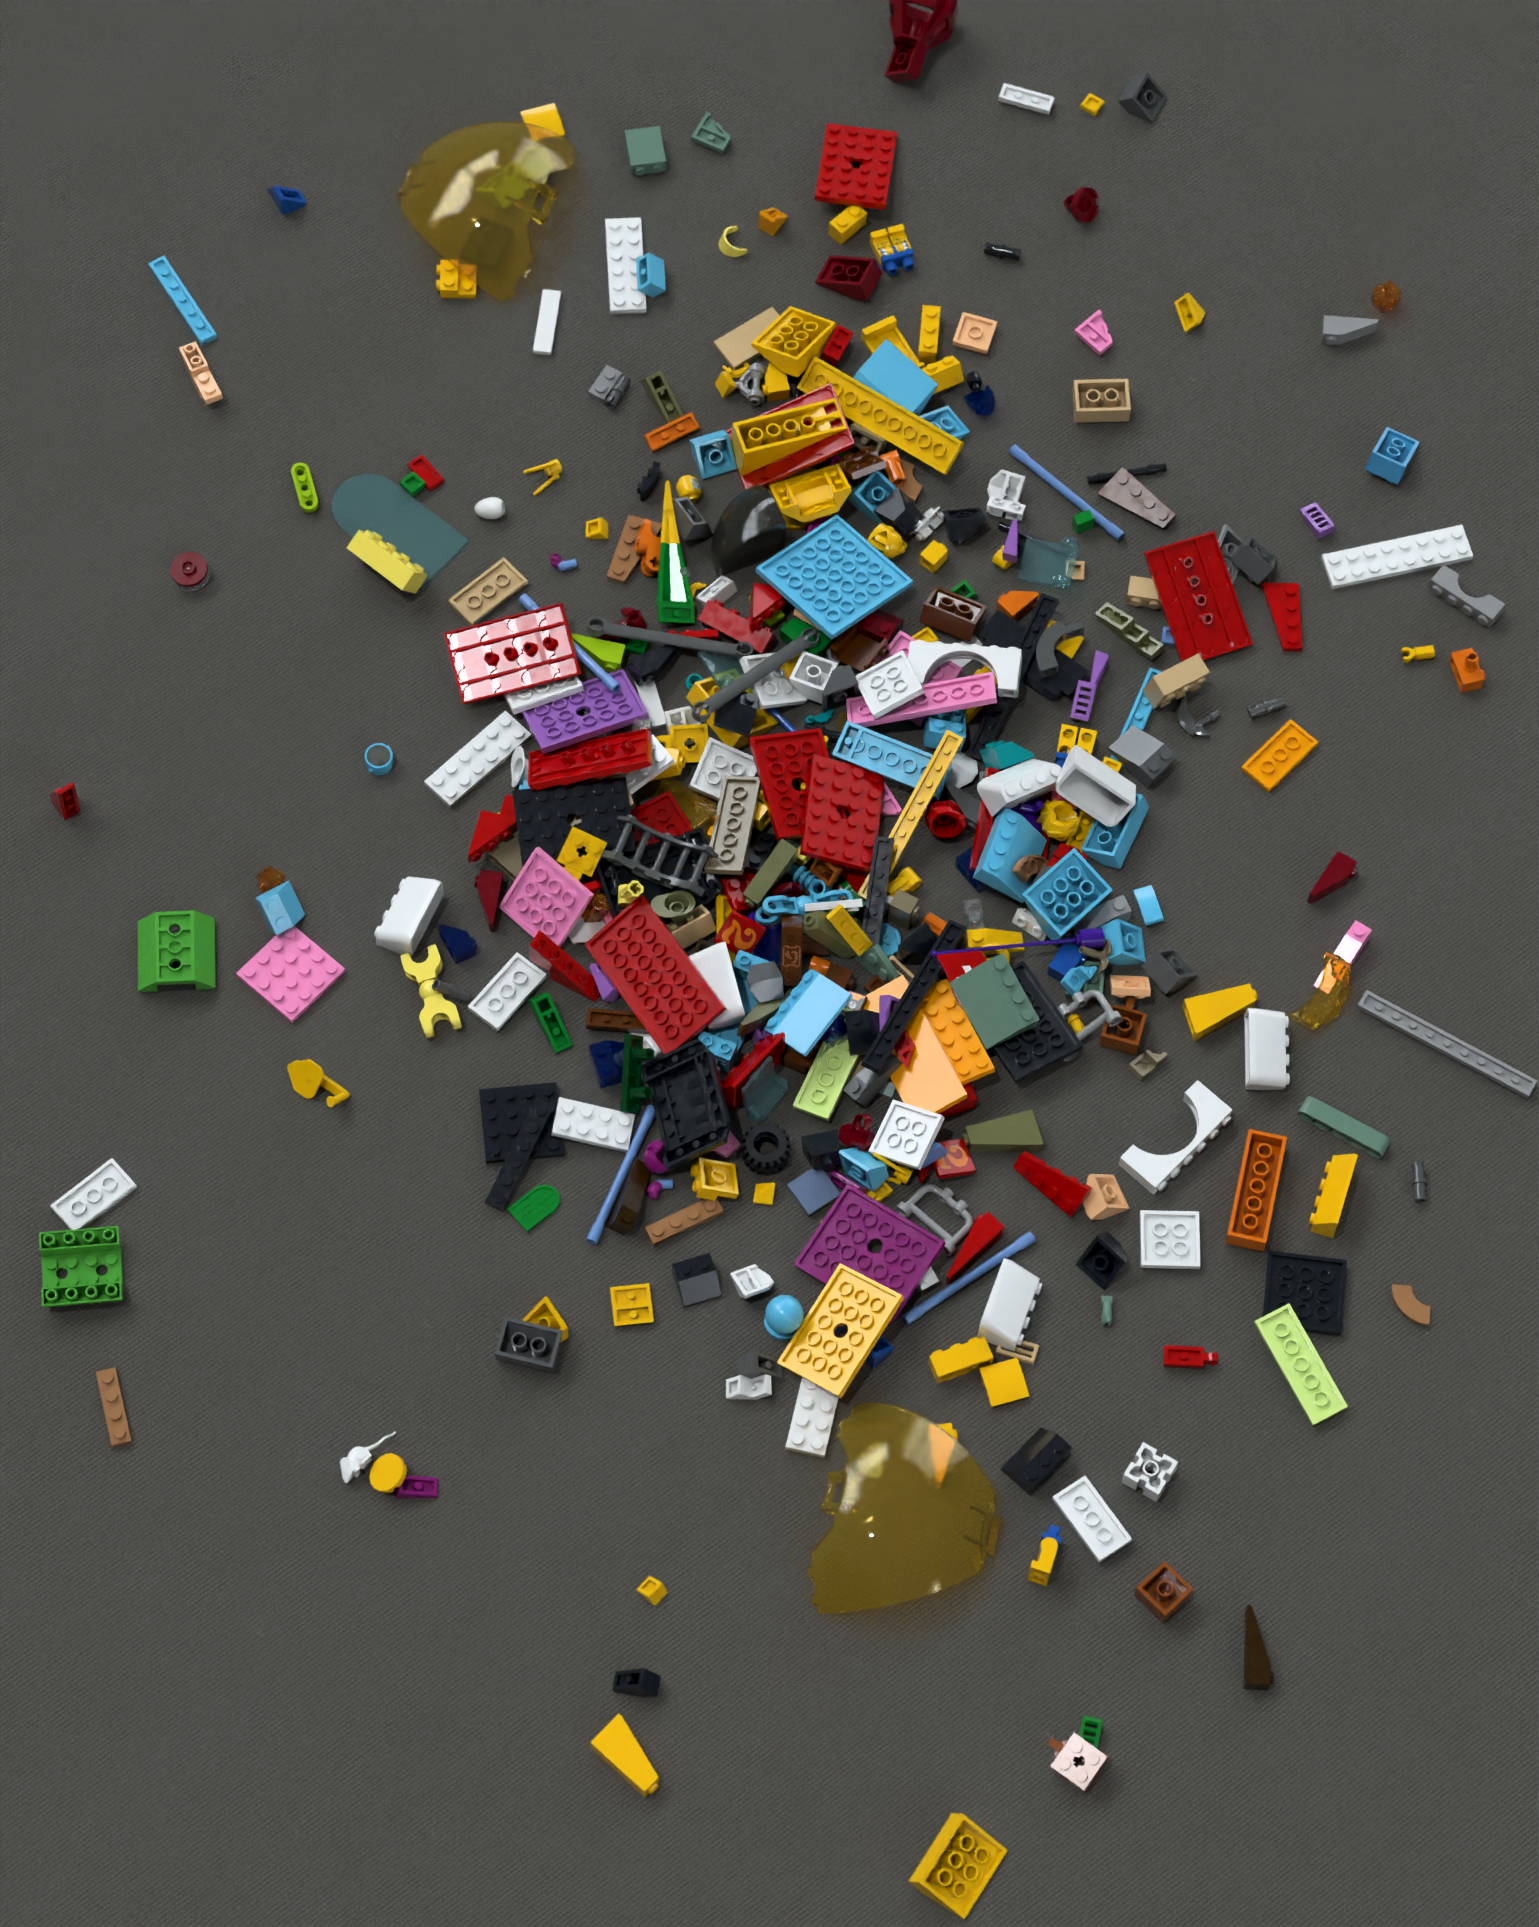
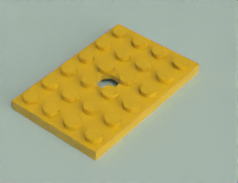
[777,1263,904,1398]

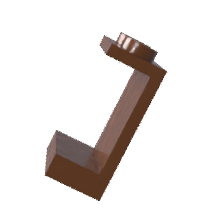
[830,624,890,673]

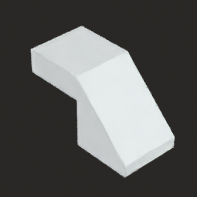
[726,1374,771,1400]

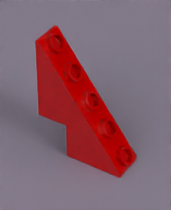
[749,583,789,631]
[468,794,517,863]
[529,930,600,1002]

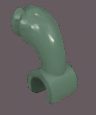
[1101,1296,1113,1326]

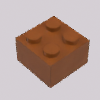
[1134,1561,1193,1623]

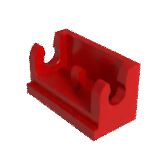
[821,324,854,367]

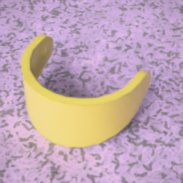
[719,226,748,257]

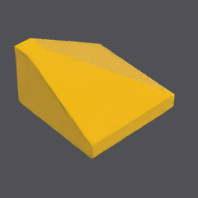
[753,1183,775,1206]

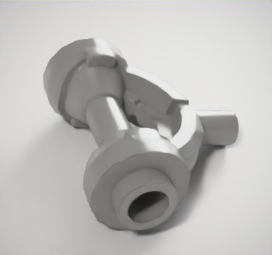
[734,363,766,406]

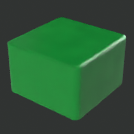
[1072,510,1095,534]

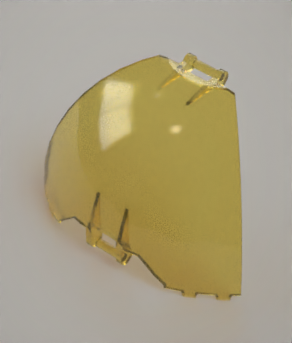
[396,121,576,302]
[807,1402,1003,1614]

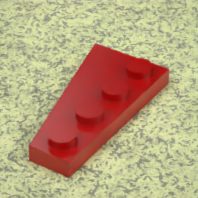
[1261,583,1302,652]
[1013,1151,1092,1217]

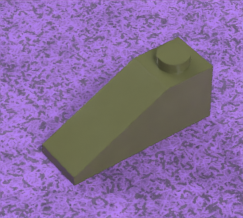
[640,371,684,424]

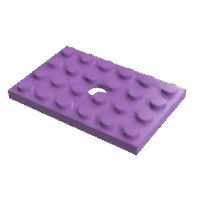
[521,669,649,754]

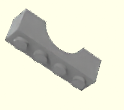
[1429,564,1505,628]

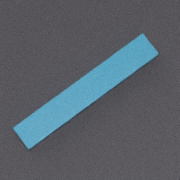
[148,256,217,346]
[1111,667,1161,768]

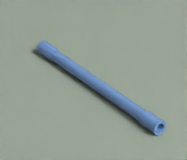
[1009,444,1125,541]
[518,594,621,693]
[586,1105,656,1245]
[902,1231,1036,1325]

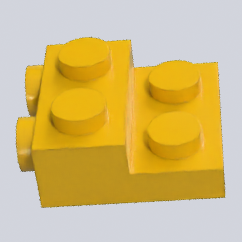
[436,260,477,298]
[690,1158,739,1201]

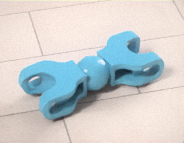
[754,889,853,926]

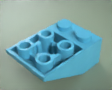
[924,709,966,753]

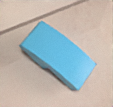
[1133,885,1164,926]

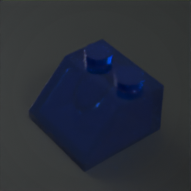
[589,1040,624,1089]

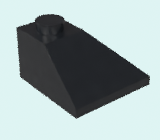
[873,487,922,536]
[943,507,985,543]
[713,691,758,737]
[897,922,937,965]
[845,1009,880,1056]
[1076,1231,1127,1290]

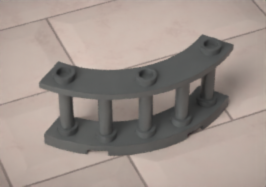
[602,815,719,896]

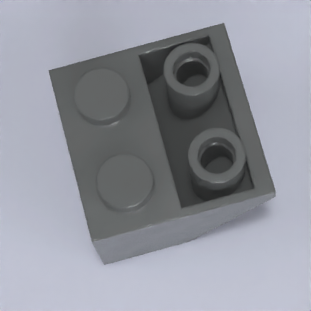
[673,497,713,541]

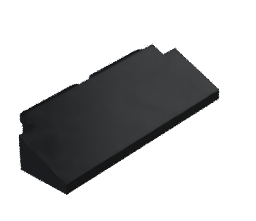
[979,610,1090,699]

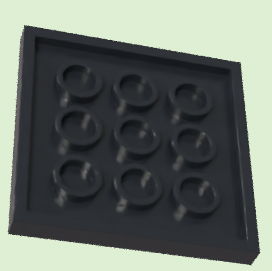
[479,1082,564,1164]
[1262,1250,1347,1336]

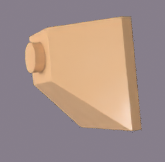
[1083,1174,1129,1220]

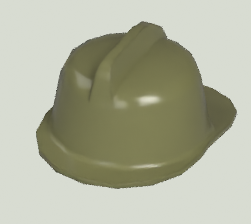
[651,891,696,921]

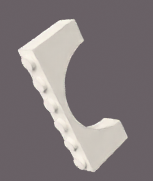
[908,640,1023,698]
[1119,1080,1232,1195]

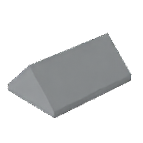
[1218,524,1243,584]

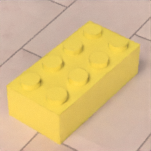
[347,530,428,594]

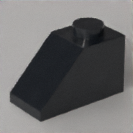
[612,1668,661,1697]

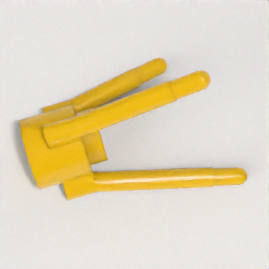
[523,459,562,496]
[872,1152,913,1186]

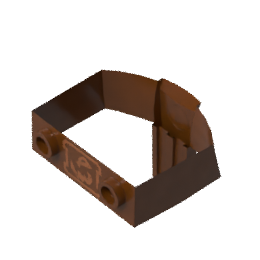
[780,915,829,986]

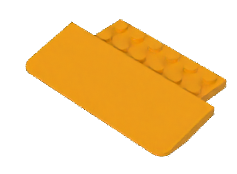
[863,975,995,1114]

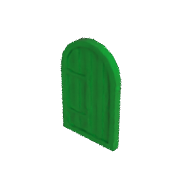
[507,1185,560,1232]

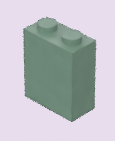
[624,126,666,176]

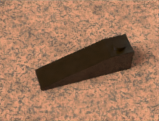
[606,1158,651,1235]
[1243,1605,1274,1691]

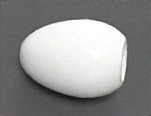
[474,497,505,519]

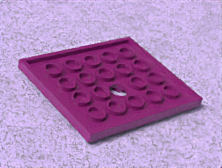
[793,1184,946,1325]

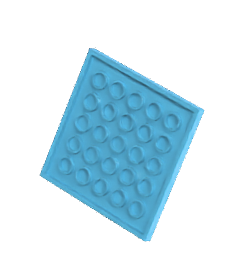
[756,514,913,640]

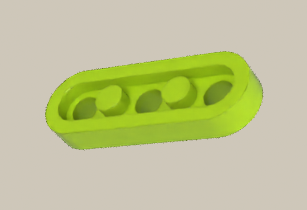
[291,462,318,513]

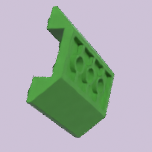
[138,910,216,992]
[39,1226,123,1308]

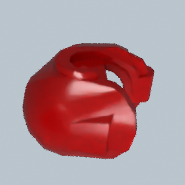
[924,800,967,838]

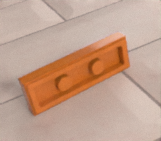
[643,412,700,452]

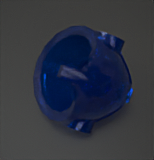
[964,385,996,416]
[820,1013,847,1045]

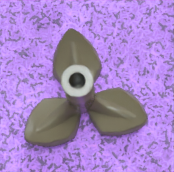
[1079,939,1111,972]

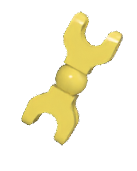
[400,944,462,1039]

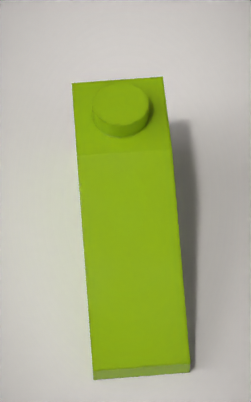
[571,633,626,672]

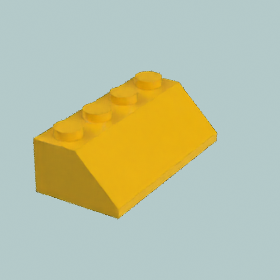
[1309,1154,1358,1238]

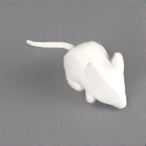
[340,1431,396,1483]

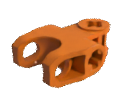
[634,519,661,577]

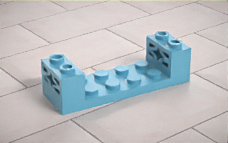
[832,721,953,802]
[698,950,770,1073]

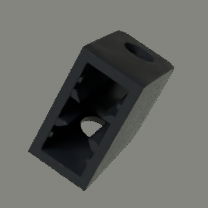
[801,1129,841,1172]

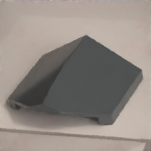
[747,961,784,1003]

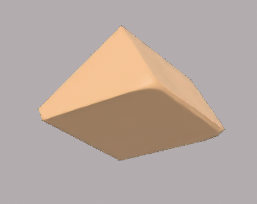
[1065,560,1085,580]

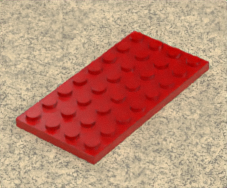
[585,895,727,1054]

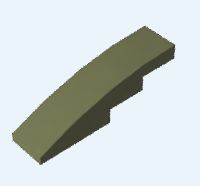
[1095,602,1165,661]
[737,986,796,1037]

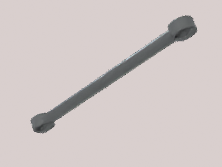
[587,617,753,660]
[691,628,820,722]

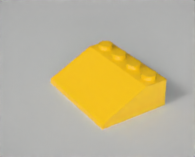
[751,306,836,378]
[686,670,778,749]
[908,1813,1008,1919]

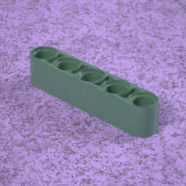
[1298,1096,1391,1159]

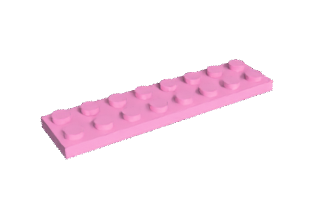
[846,672,997,727]

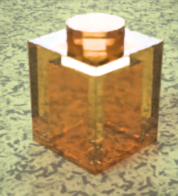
[582,893,611,923]

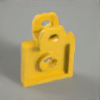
[656,724,708,763]
[556,826,607,881]

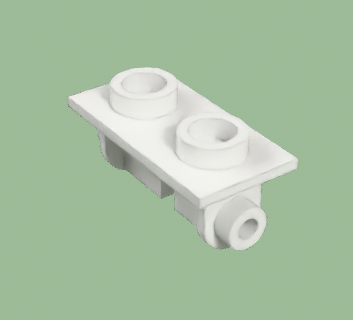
[986,496,1026,522]
[909,506,945,541]
[1012,908,1047,941]

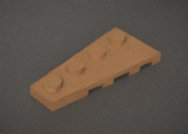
[606,515,662,584]

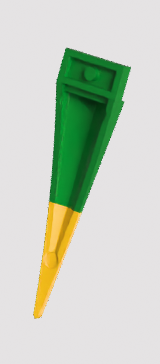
[656,480,695,625]

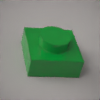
[400,472,426,497]
[626,638,649,655]

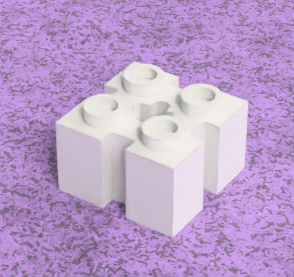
[1122,1442,1178,1502]

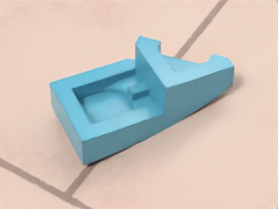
[1060,966,1097,996]

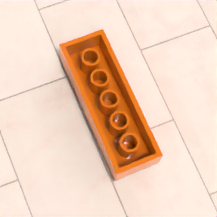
[1225,1129,1287,1252]

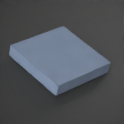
[787,1168,841,1217]

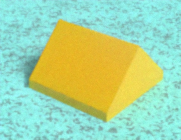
[522,1296,569,1342]

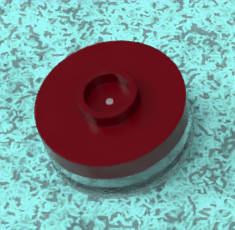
[170,552,210,591]

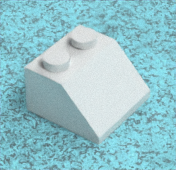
[789,651,838,704]

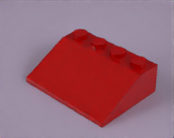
[721,1032,785,1111]

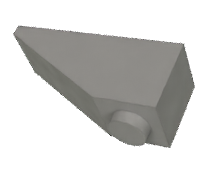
[1321,315,1378,345]
[1072,895,1131,934]

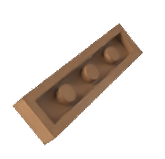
[645,1198,724,1246]
[96,1367,132,1448]

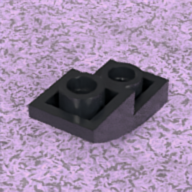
[637,461,660,502]

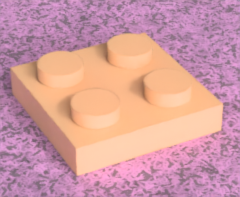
[952,312,998,354]
[1110,975,1151,998]

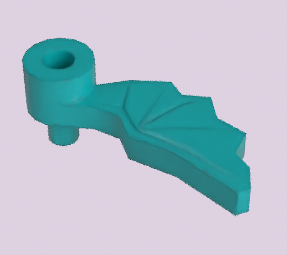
[805,709,833,725]

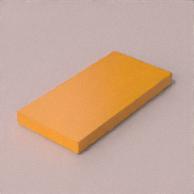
[1241,719,1319,793]

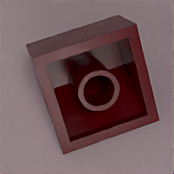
[856,608,904,645]

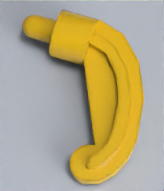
[722,362,750,378]
[690,582,707,606]

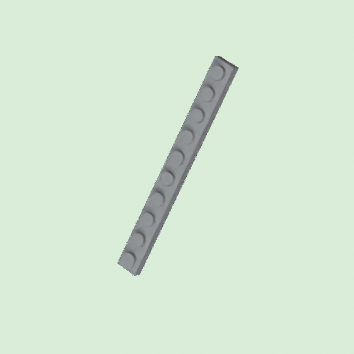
[1357,990,1537,1099]

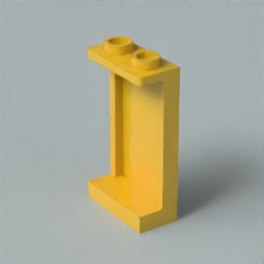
[861,315,925,369]

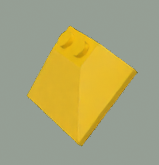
[769,463,852,523]

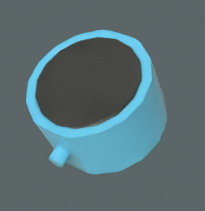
[365,743,393,775]

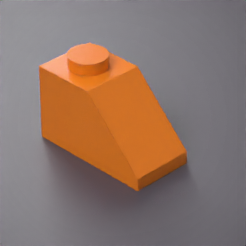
[996,591,1039,621]

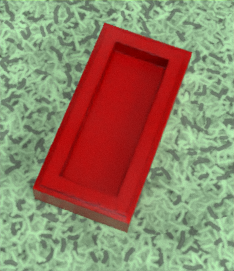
[407,454,444,492]

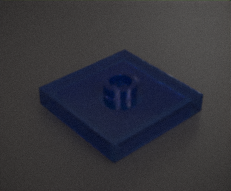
[753,925,782,964]

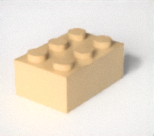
[1072,379,1131,423]
[1142,654,1210,709]

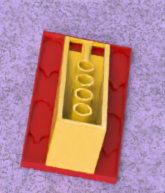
[726,383,854,495]

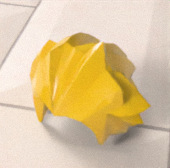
[1036,799,1080,841]

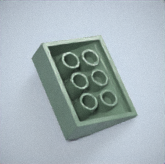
[949,953,1040,1050]

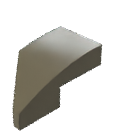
[1127,1050,1168,1081]

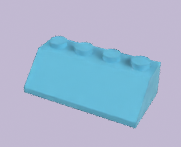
[1081,793,1149,869]

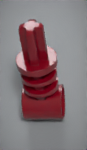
[593,608,647,642]

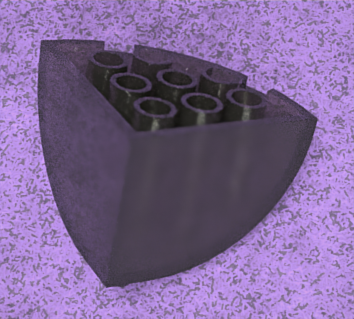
[711,483,786,578]

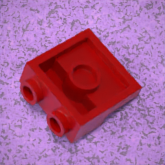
[721,872,769,913]

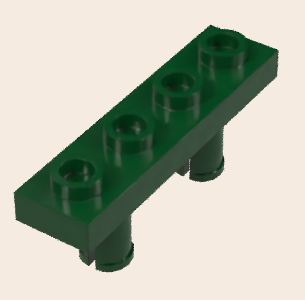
[620,1034,654,1114]

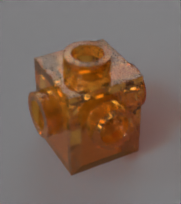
[1371,280,1402,312]
[255,865,285,894]

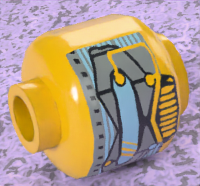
[676,475,702,503]

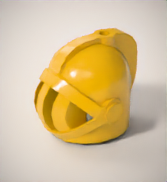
[867,523,908,559]

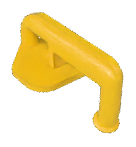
[287,1059,350,1107]

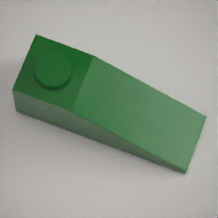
[527,992,573,1053]

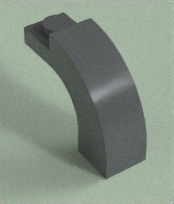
[1036,620,1084,678]

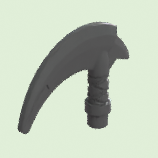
[1177,693,1220,737]

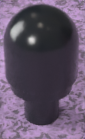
[966,371,982,393]

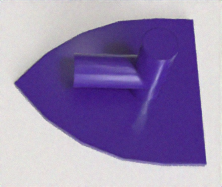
[1011,797,1044,832]

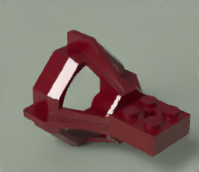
[885,0,958,83]

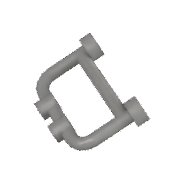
[1057,990,1123,1061]
[895,1184,973,1256]

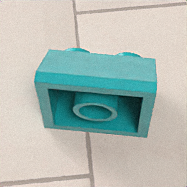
[980,740,1034,770]

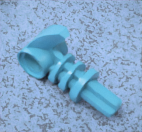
[787,864,832,898]

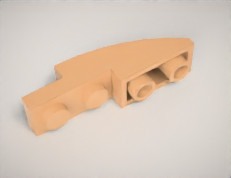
[179,342,223,405]

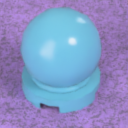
[764,1295,804,1342]

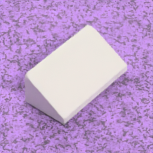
[695,575,737,607]

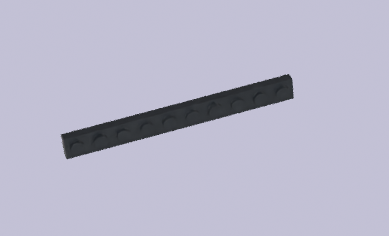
[967,593,1059,763]
[861,919,967,1074]

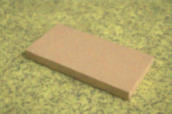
[713,307,780,370]
[448,557,528,626]

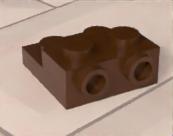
[838,446,887,480]

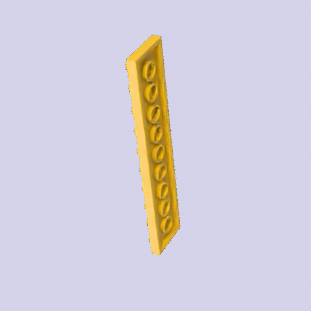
[797,356,964,475]

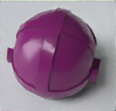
[644,1140,669,1173]

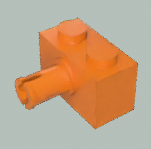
[1448,648,1486,693]

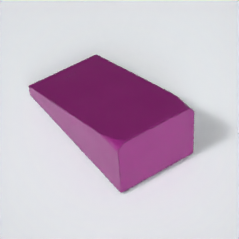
[395,1475,438,1498]

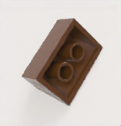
[919,586,987,642]

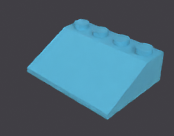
[854,339,938,416]
[973,807,1047,903]
[1021,848,1113,940]
[764,969,853,1057]

